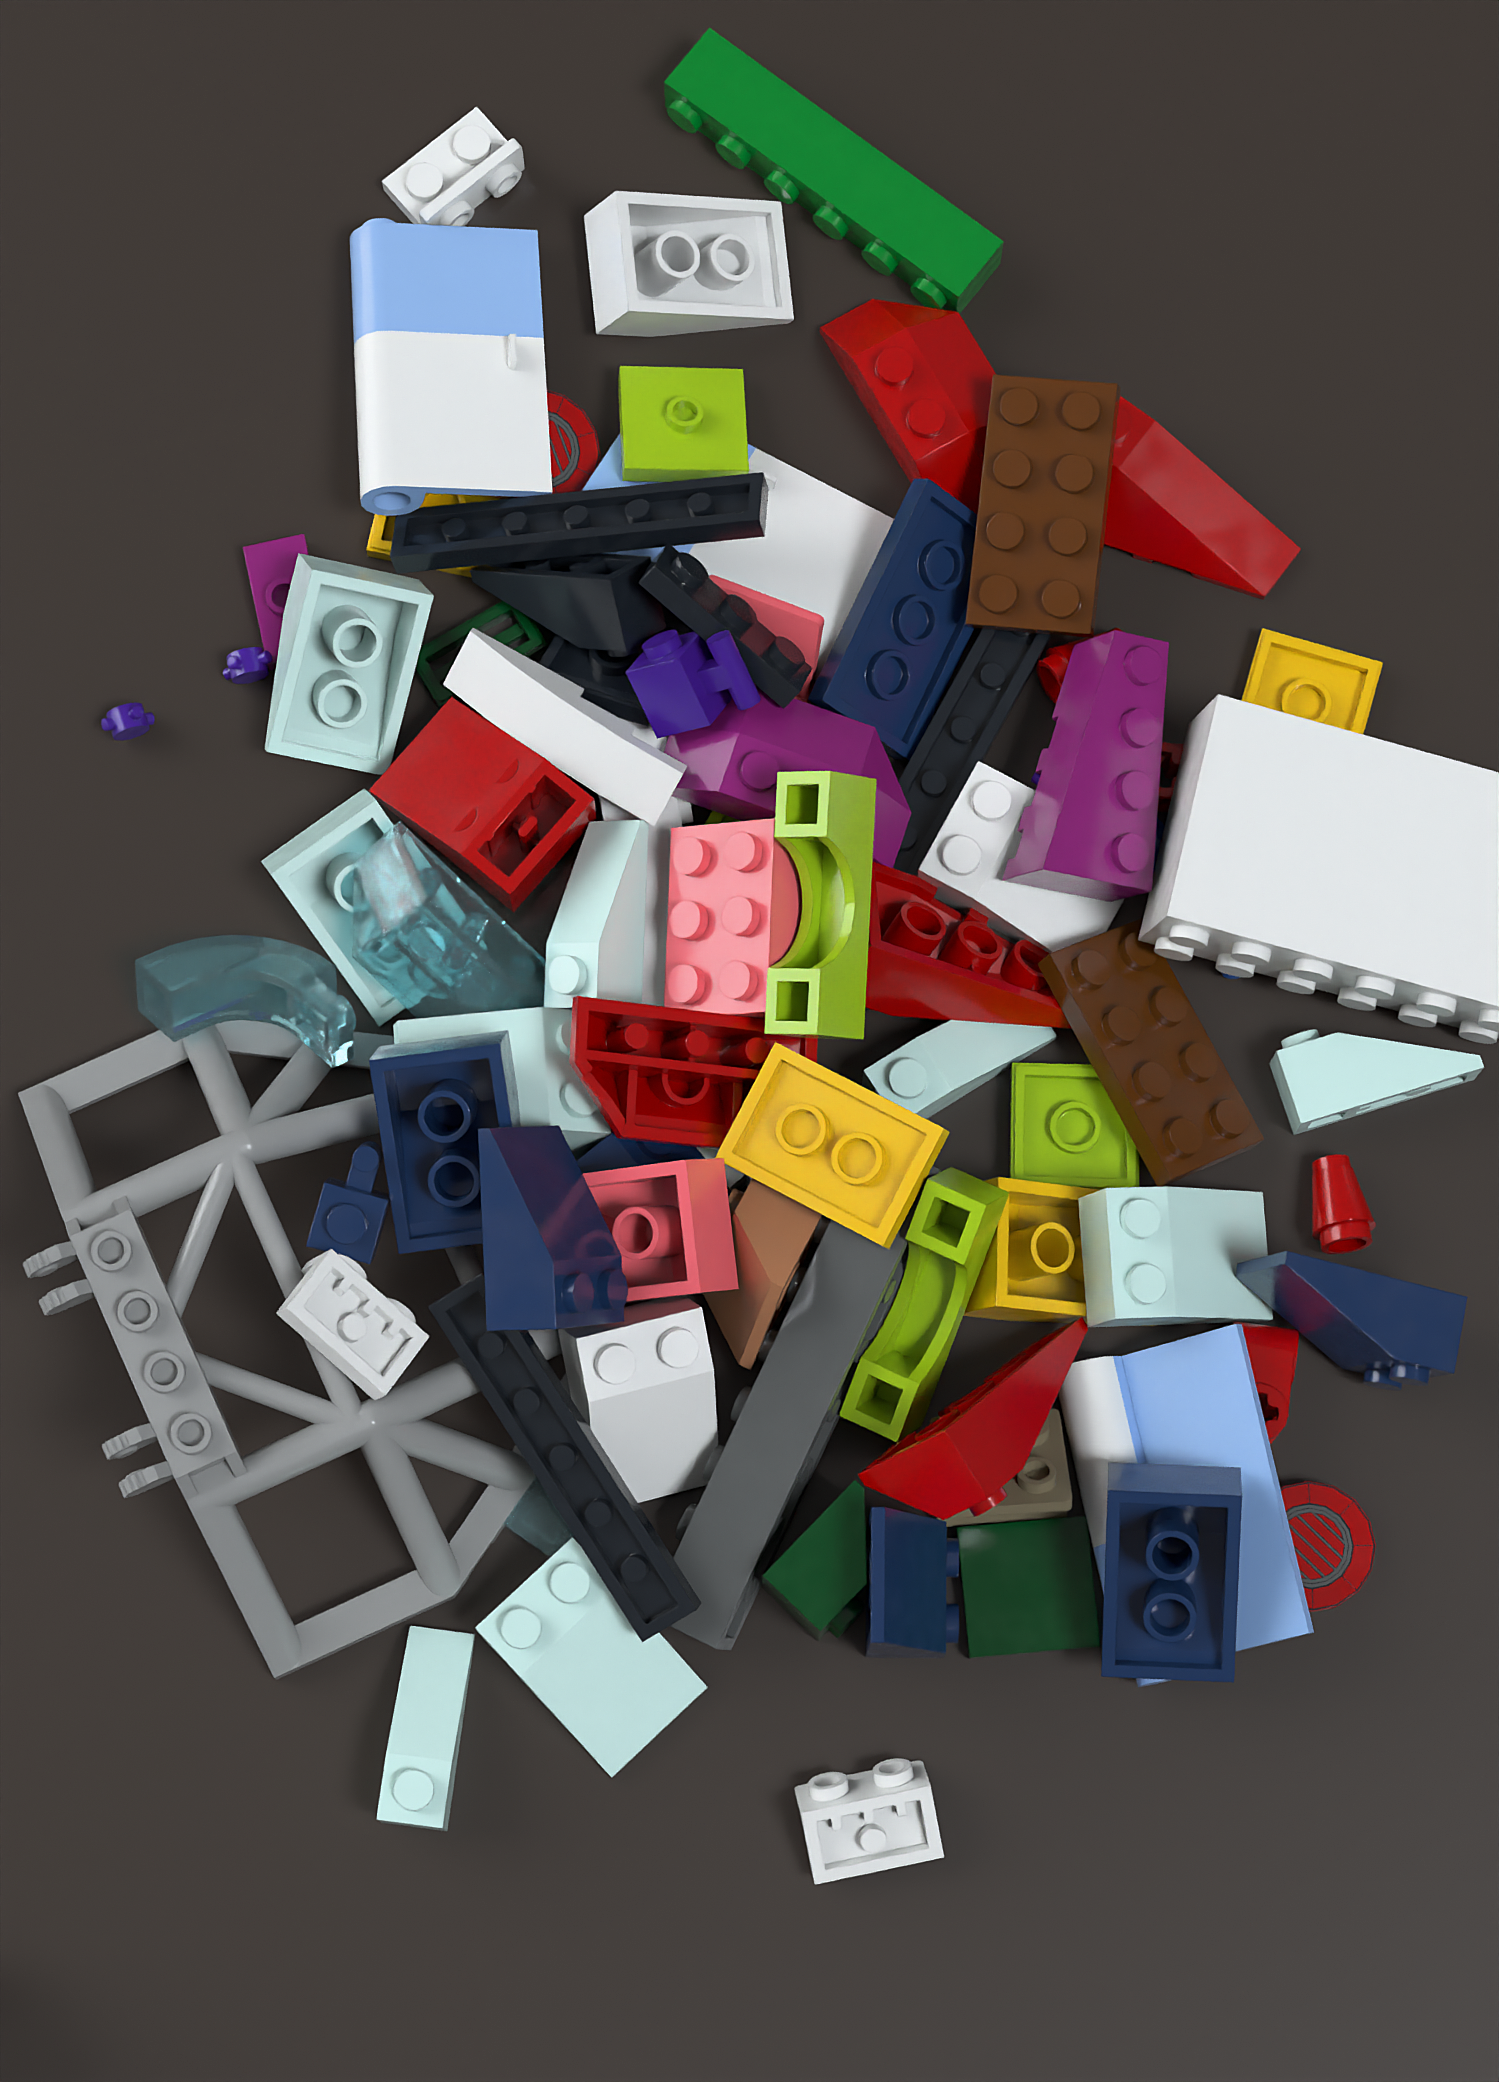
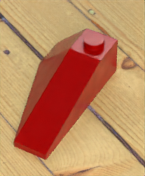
[1104,396,1301,600]
[865,862,1071,1028]
[857,1317,1089,1520]

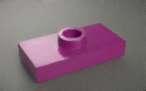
[243,534,310,670]

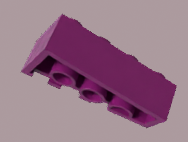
[1002,630,1169,902]

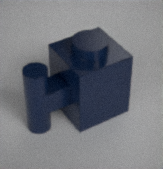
[306,1141,391,1264]

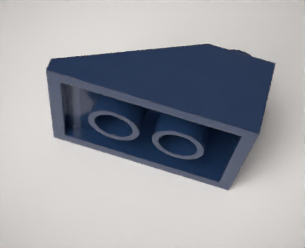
[369,1030,521,1254]
[478,1125,628,1331]
[1235,1251,1467,1391]
[1101,1462,1242,1683]
[865,1507,959,1658]

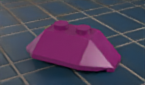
[663,685,912,868]

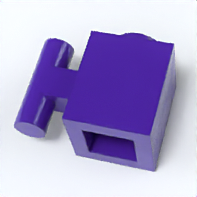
[626,630,761,739]

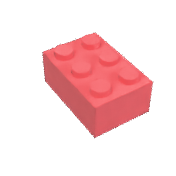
[664,818,802,1019]

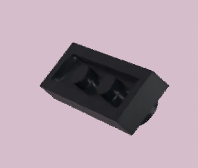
[638,543,812,709]

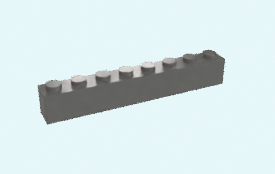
[670,1166,942,1651]

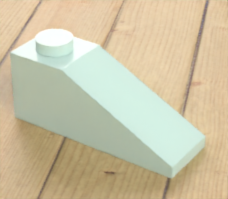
[544,820,649,1009]
[862,1020,1057,1119]
[1269,1029,1484,1135]
[376,1626,475,1831]

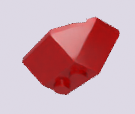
[819,299,997,514]
[569,996,818,1150]

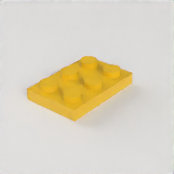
[715,1042,950,1249]

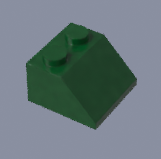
[762,1480,867,1641]

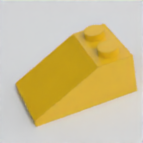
[963,1177,1156,1326]

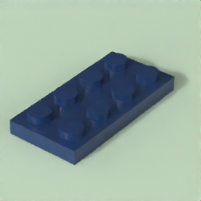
[808,479,977,761]

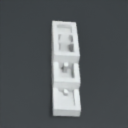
[443,628,687,826]

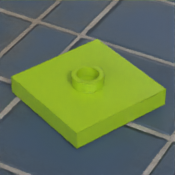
[618,366,749,482]
[1009,1063,1139,1190]

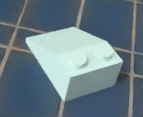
[265,553,434,775]
[261,788,483,1026]
[393,1007,611,1159]
[1078,1186,1273,1327]
[475,1537,708,1778]

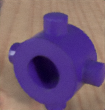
[223,647,272,684]
[101,702,155,741]

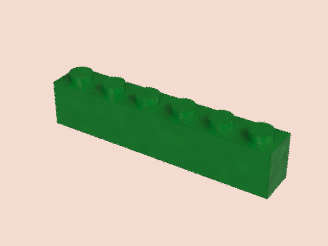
[664,27,1004,314]

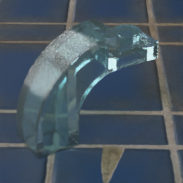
[135,935,356,1068]

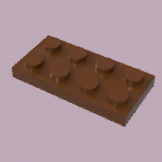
[965,375,1121,638]
[1037,918,1264,1187]

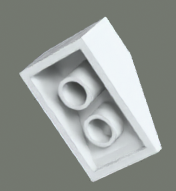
[584,191,794,337]
[917,761,1125,953]
[558,1296,718,1503]

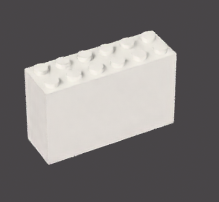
[1138,694,1499,1044]

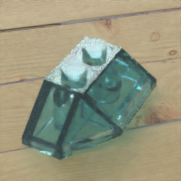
[352,821,546,1019]

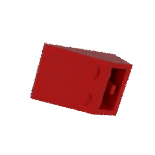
[368,697,596,913]

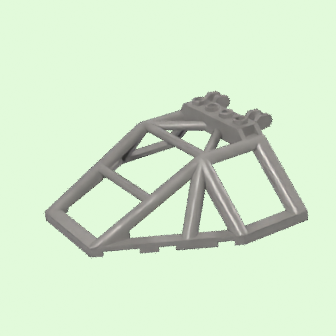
[18,1015,659,1680]

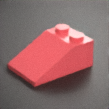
[583,1158,739,1302]

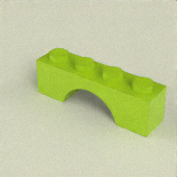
[764,771,877,1040]
[839,1167,1010,1442]

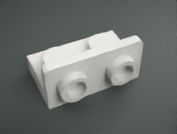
[382,107,525,226]
[276,1249,430,1400]
[795,1758,944,1885]

